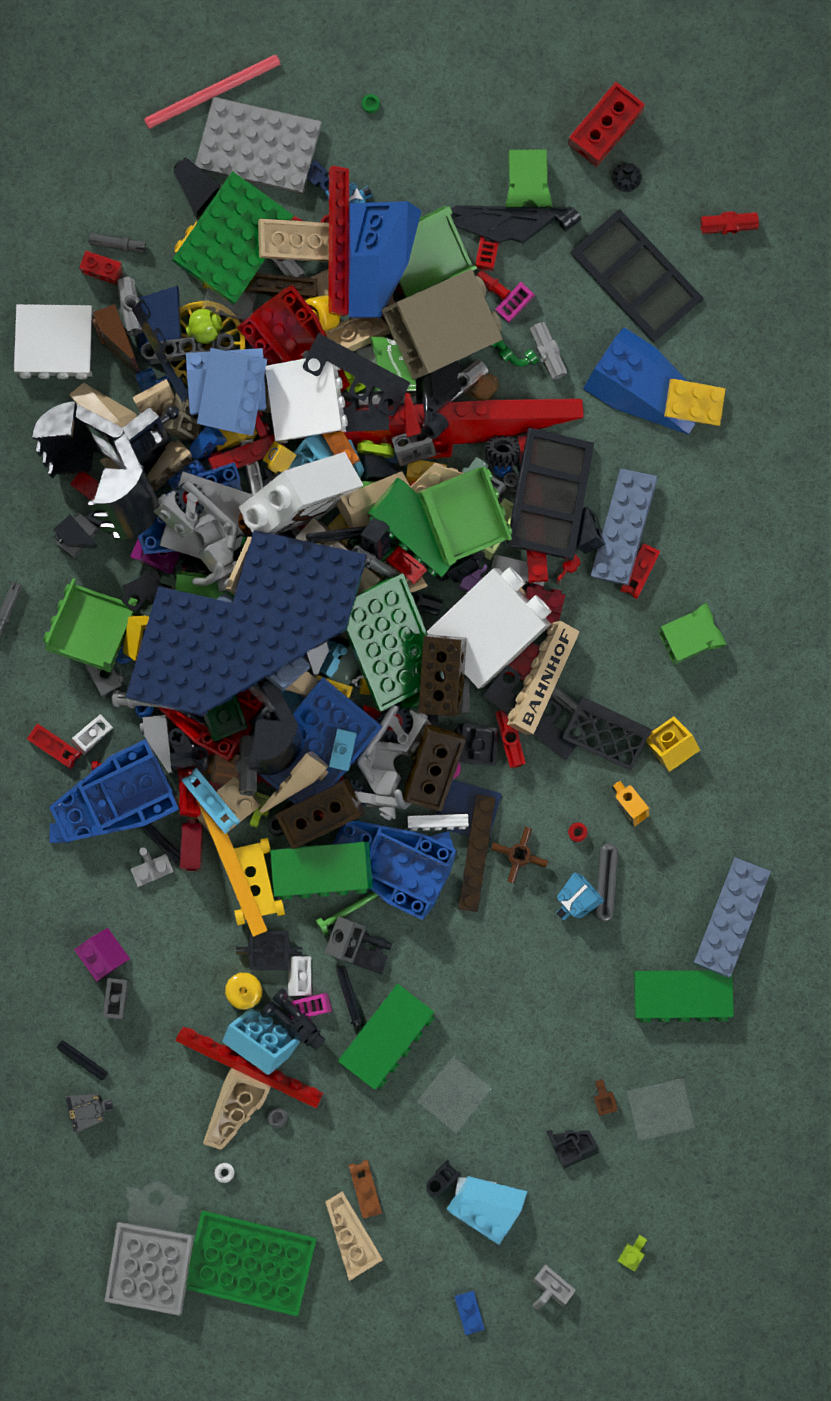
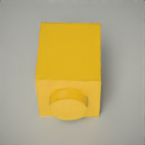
[263,441,296,473]

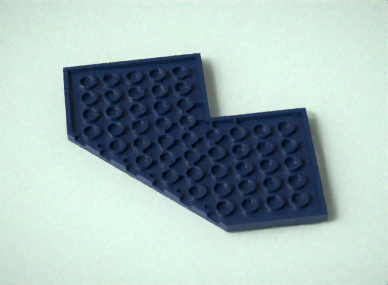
[126,530,367,716]

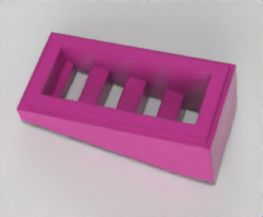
[495,282,535,322]
[290,993,332,1019]

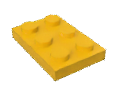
[664,379,726,426]

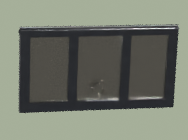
[570,209,704,342]
[506,428,594,561]

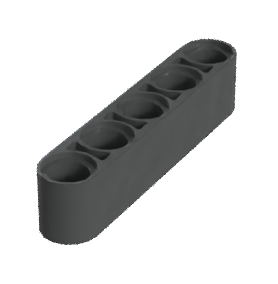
[141,333,235,364]

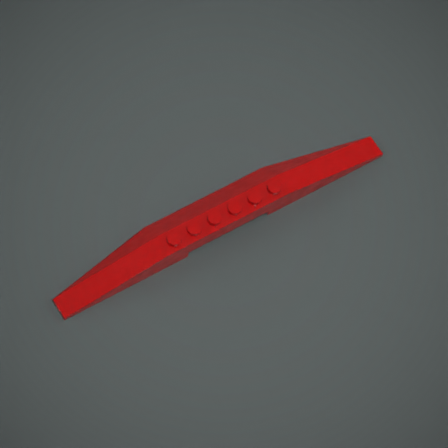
[297,399,584,448]

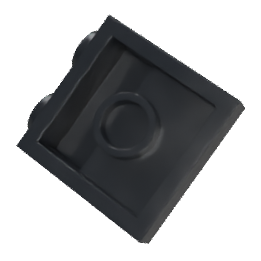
[454,723,499,767]

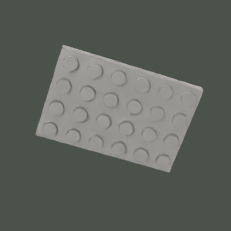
[195,97,322,194]

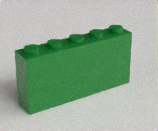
[367,478,452,577]
[270,842,373,900]
[633,970,733,1022]
[338,983,435,1090]

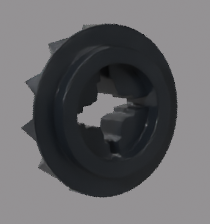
[612,162,642,192]

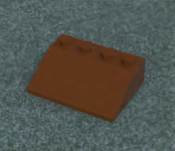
[92,304,140,374]

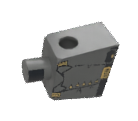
[66,1094,114,1133]

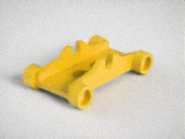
[234,837,285,926]

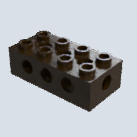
[419,634,467,717]
[402,724,466,812]
[275,778,365,850]

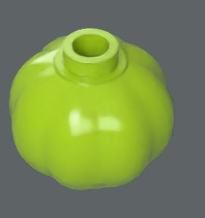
[186,309,223,344]

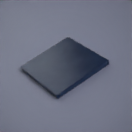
[138,286,182,351]
[436,780,502,840]

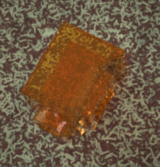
[471,374,500,401]

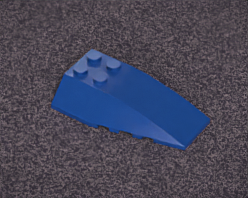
[583,327,696,434]
[49,739,179,842]

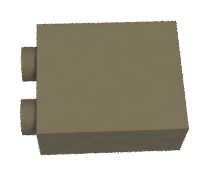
[382,269,502,380]

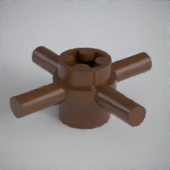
[491,827,548,884]

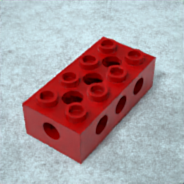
[568,82,645,167]

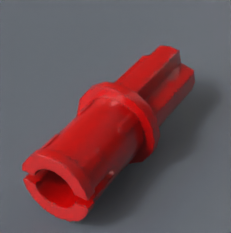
[476,270,511,301]

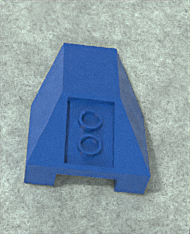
[349,201,422,318]

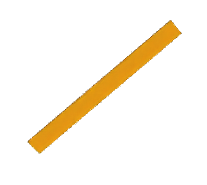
[197,800,268,937]

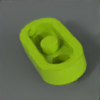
[356,440,395,458]

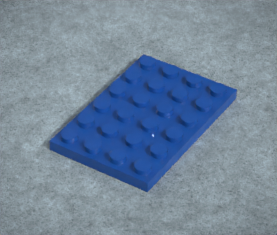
[260,677,383,804]

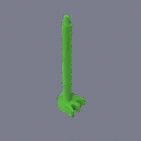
[315,892,378,937]

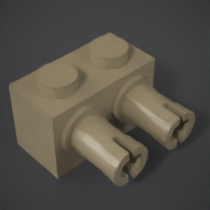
[162,393,202,441]

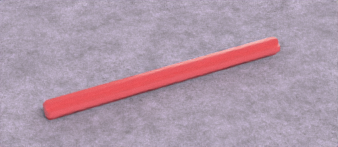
[144,55,280,128]

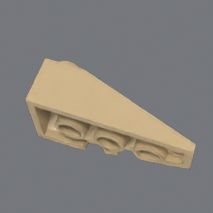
[147,440,193,492]

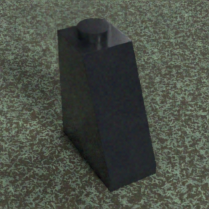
[173,157,221,218]

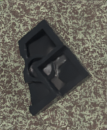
[547,1130,598,1169]

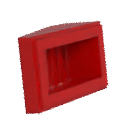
[475,236,499,272]
[405,393,421,437]

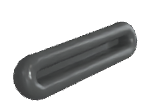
[595,843,618,922]

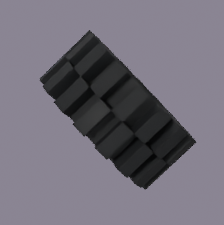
[485,435,520,469]

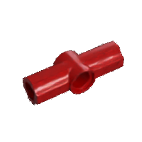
[700,211,759,235]
[495,710,526,768]

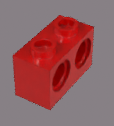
[79,251,123,285]

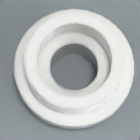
[215,1163,234,1183]

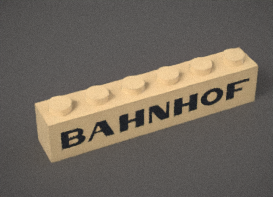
[507,621,580,735]

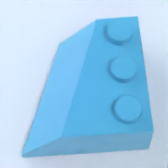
[222,1009,300,1075]

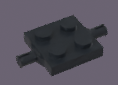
[236,931,302,970]

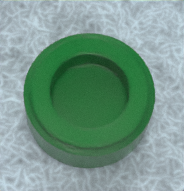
[361,94,380,114]

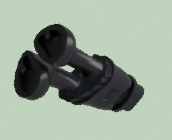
[260,987,326,1051]

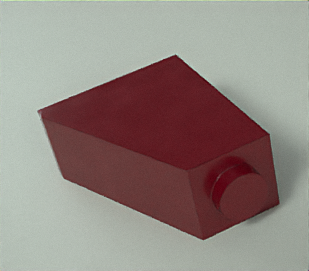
[180,820,203,871]

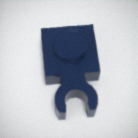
[307,160,329,192]

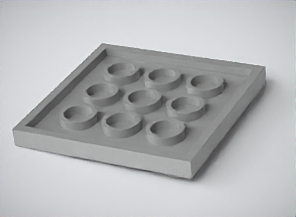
[159,472,253,565]
[105,1222,194,1315]

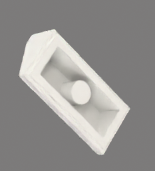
[288,956,312,996]

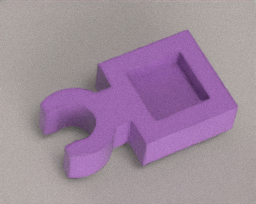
[458,560,487,593]

